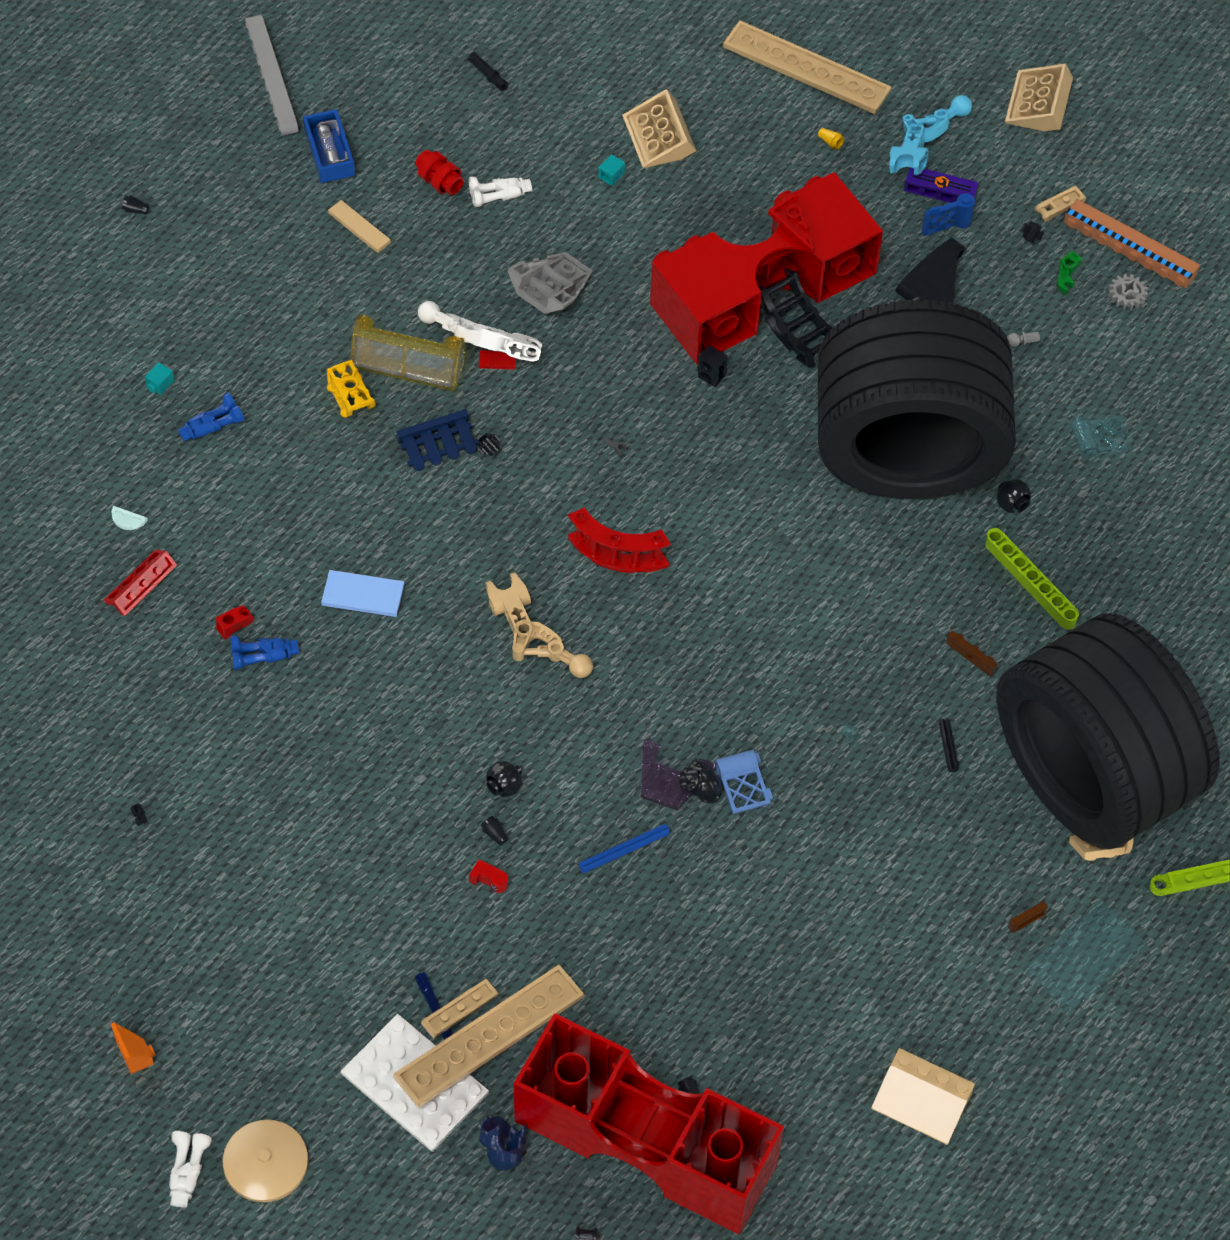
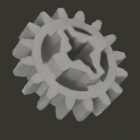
[1108,274,1148,310]

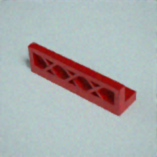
[104,550,177,616]

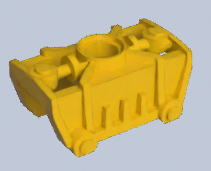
[327,360,376,418]

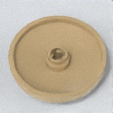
[223,1120,308,1202]

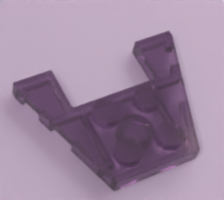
[641,739,716,810]

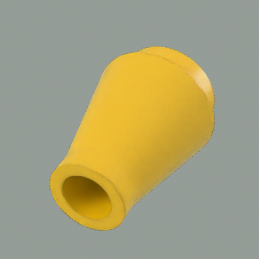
[818,128,844,149]

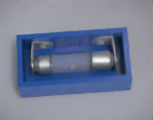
[303,109,355,183]

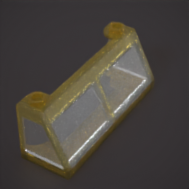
[350,314,465,392]

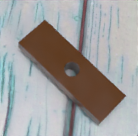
[946,631,997,677]

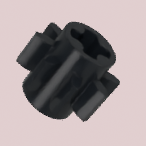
[1021,221,1044,243]
[478,433,500,456]

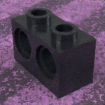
[697,345,728,388]

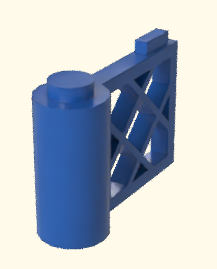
[921,193,975,236]

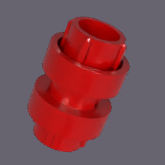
[415,150,464,195]

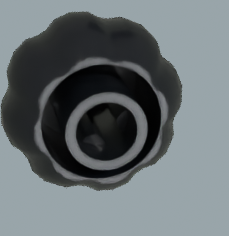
[997,479,1031,513]
[486,761,522,797]

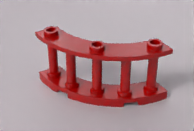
[568,507,671,573]

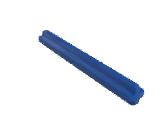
[579,824,670,873]

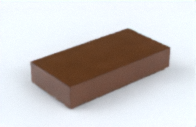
[1008,901,1048,933]

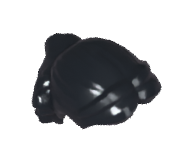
[679,761,723,803]

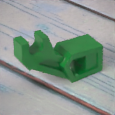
[1056,251,1082,295]

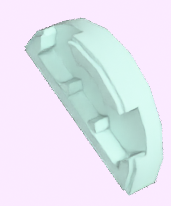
[111,506,148,530]

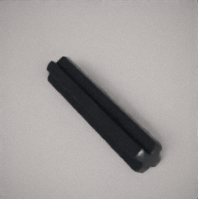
[939,718,959,772]

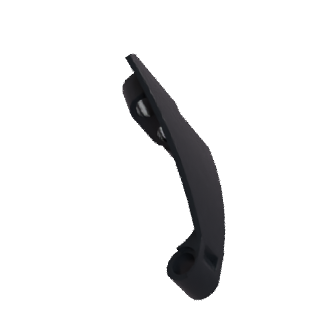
[895,238,967,304]

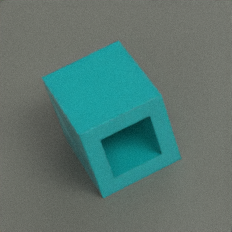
[598,154,625,186]
[145,362,175,395]

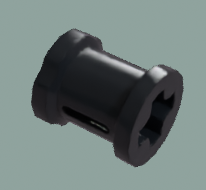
[575,1227,598,1240]

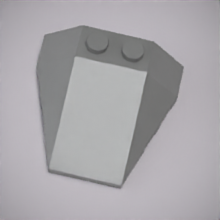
[508,252,593,314]

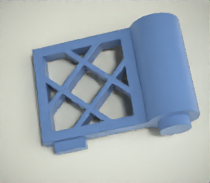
[715,750,773,814]

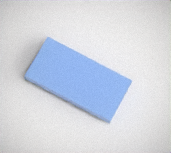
[321,570,404,617]

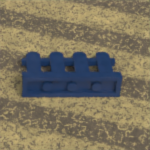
[396,409,478,471]

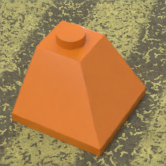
[111,1022,155,1074]

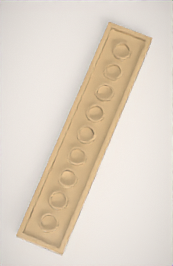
[723,20,891,114]
[393,965,584,1108]

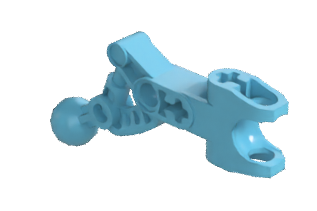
[889,95,973,175]

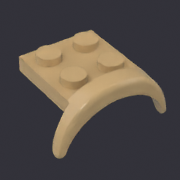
[1069,835,1134,861]

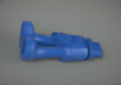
[178,392,245,441]
[230,635,299,670]

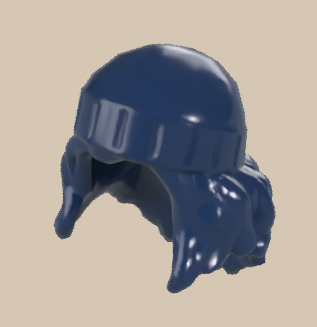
[479,1115,527,1171]

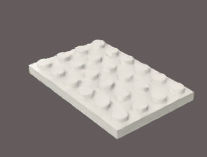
[341,1014,489,1152]

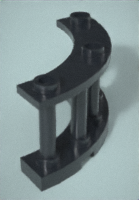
[757,268,832,368]

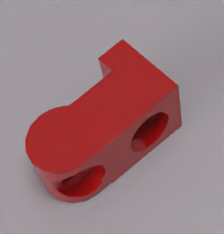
[215,605,254,640]
[469,859,508,893]

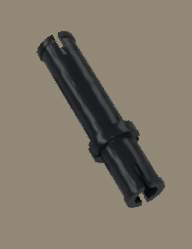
[468,52,508,91]

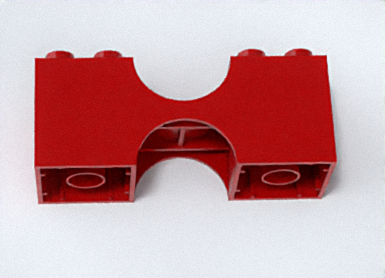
[650,172,883,365]
[513,1013,784,1235]

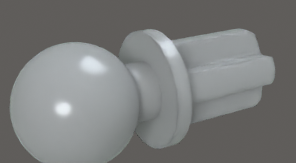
[1007,332,1040,347]

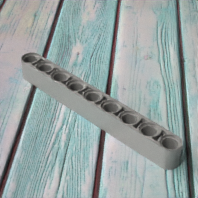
[245,15,298,136]

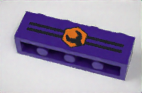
[904,167,978,203]

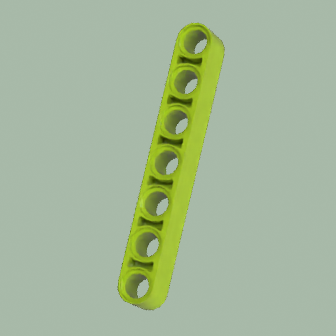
[985,528,1079,630]

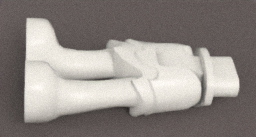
[469,176,532,207]
[170,1131,212,1208]

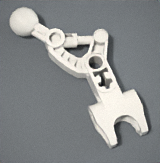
[418,301,542,361]

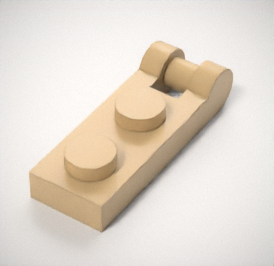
[1035,186,1086,222]

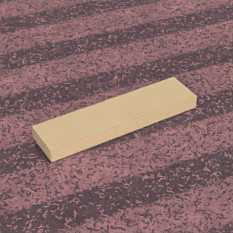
[328,200,391,253]
[421,979,499,1039]

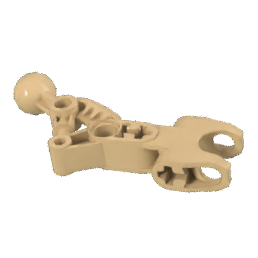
[485,572,593,678]

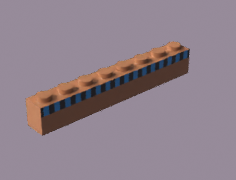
[1064,199,1200,288]

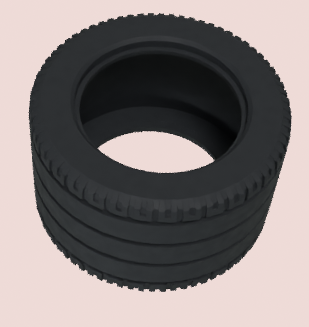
[817,299,1016,499]
[996,613,1220,849]

